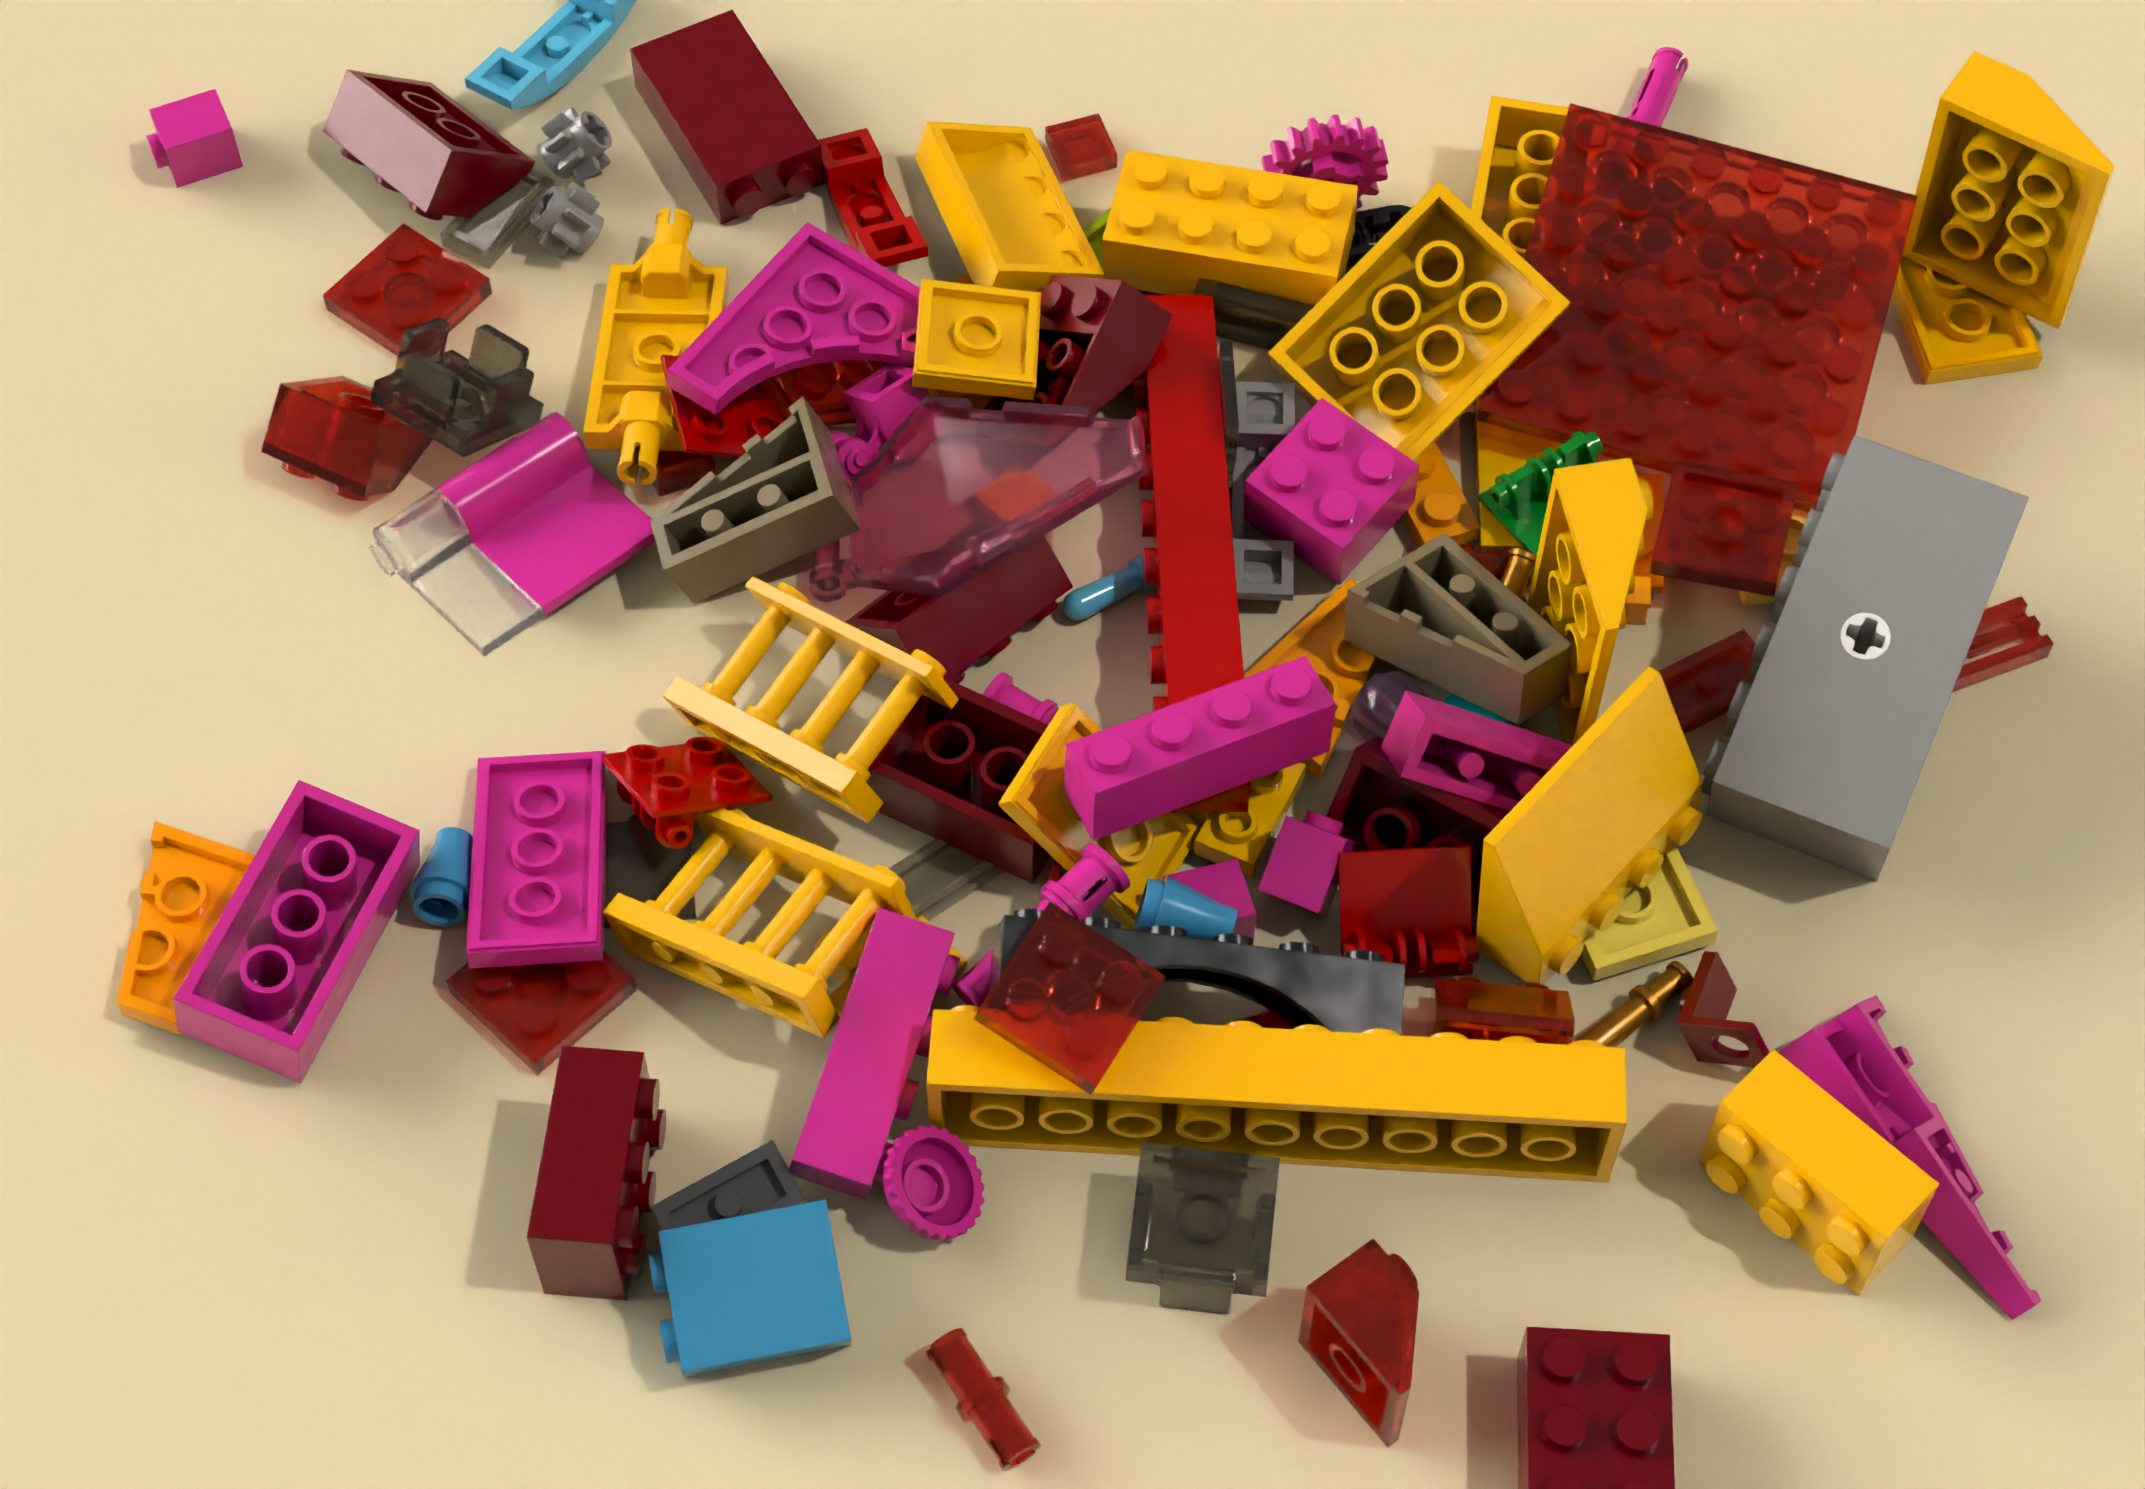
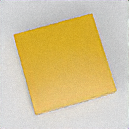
[912,279,1041,400]

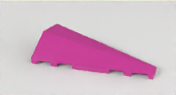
[1778,995,2042,1320]

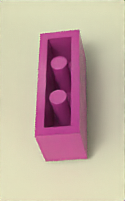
[1381,690,1573,812]

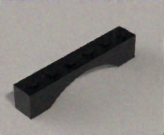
[987,909,1405,1035]

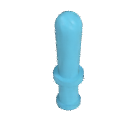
[1063,556,1155,620]

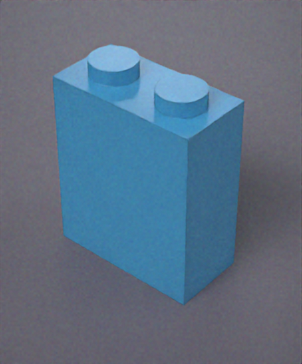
[648,1200,851,1378]

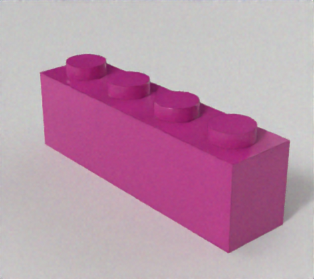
[1064,656,1336,840]
[789,907,960,1200]

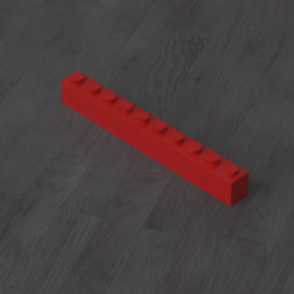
[1132,294,1251,813]

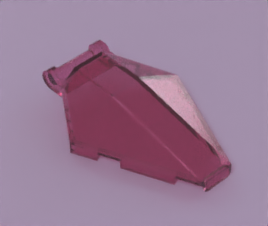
[809,396,1147,602]

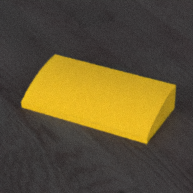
[915,121,1105,292]

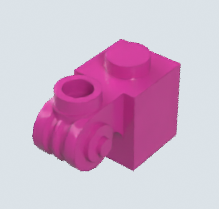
[831,363,948,495]

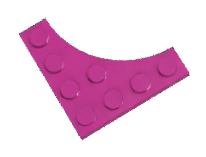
[666,222,920,415]

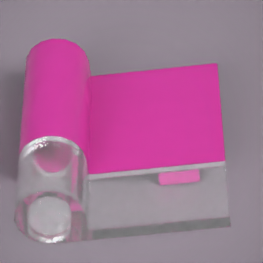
[369,412,656,657]

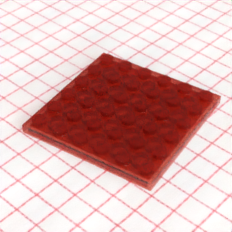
[1476,103,1917,512]

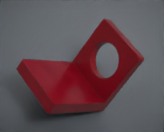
[1677,951,1770,1068]

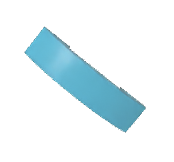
[465,0,637,110]

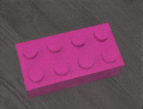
[173,780,420,1083]

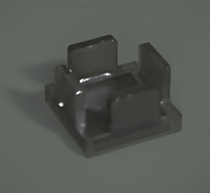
[370,317,544,458]
[1126,1142,1280,1314]

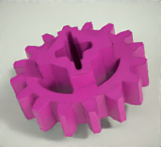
[1261,115,1389,209]

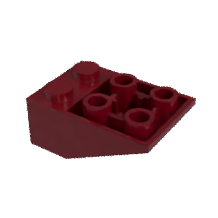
[979,275,1173,448]

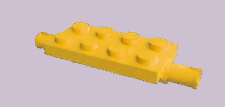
[583,208,729,486]

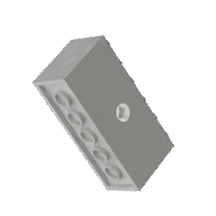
[1701,435,2029,881]

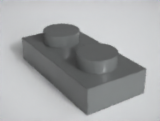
[650,1140,806,1230]

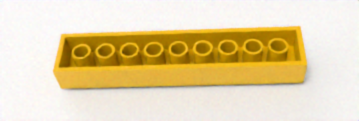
[926,1005,1627,1182]

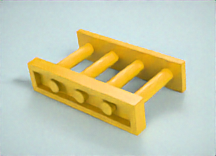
[662,576,959,824]
[603,807,917,1039]

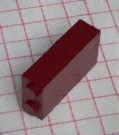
[630,10,824,225]

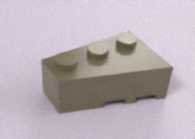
[650,396,861,604]
[1344,532,1573,725]

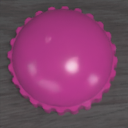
[883,1125,984,1241]

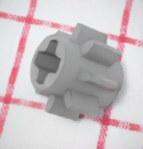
[541,107,612,183]
[531,182,604,259]

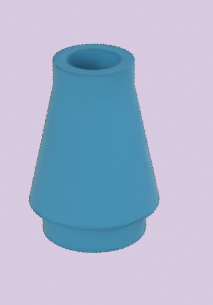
[409,827,473,927]
[1134,876,1238,940]

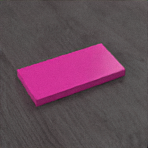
[466,751,608,969]

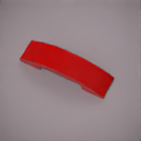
[818,128,929,267]

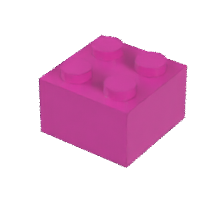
[1243,398,1420,585]

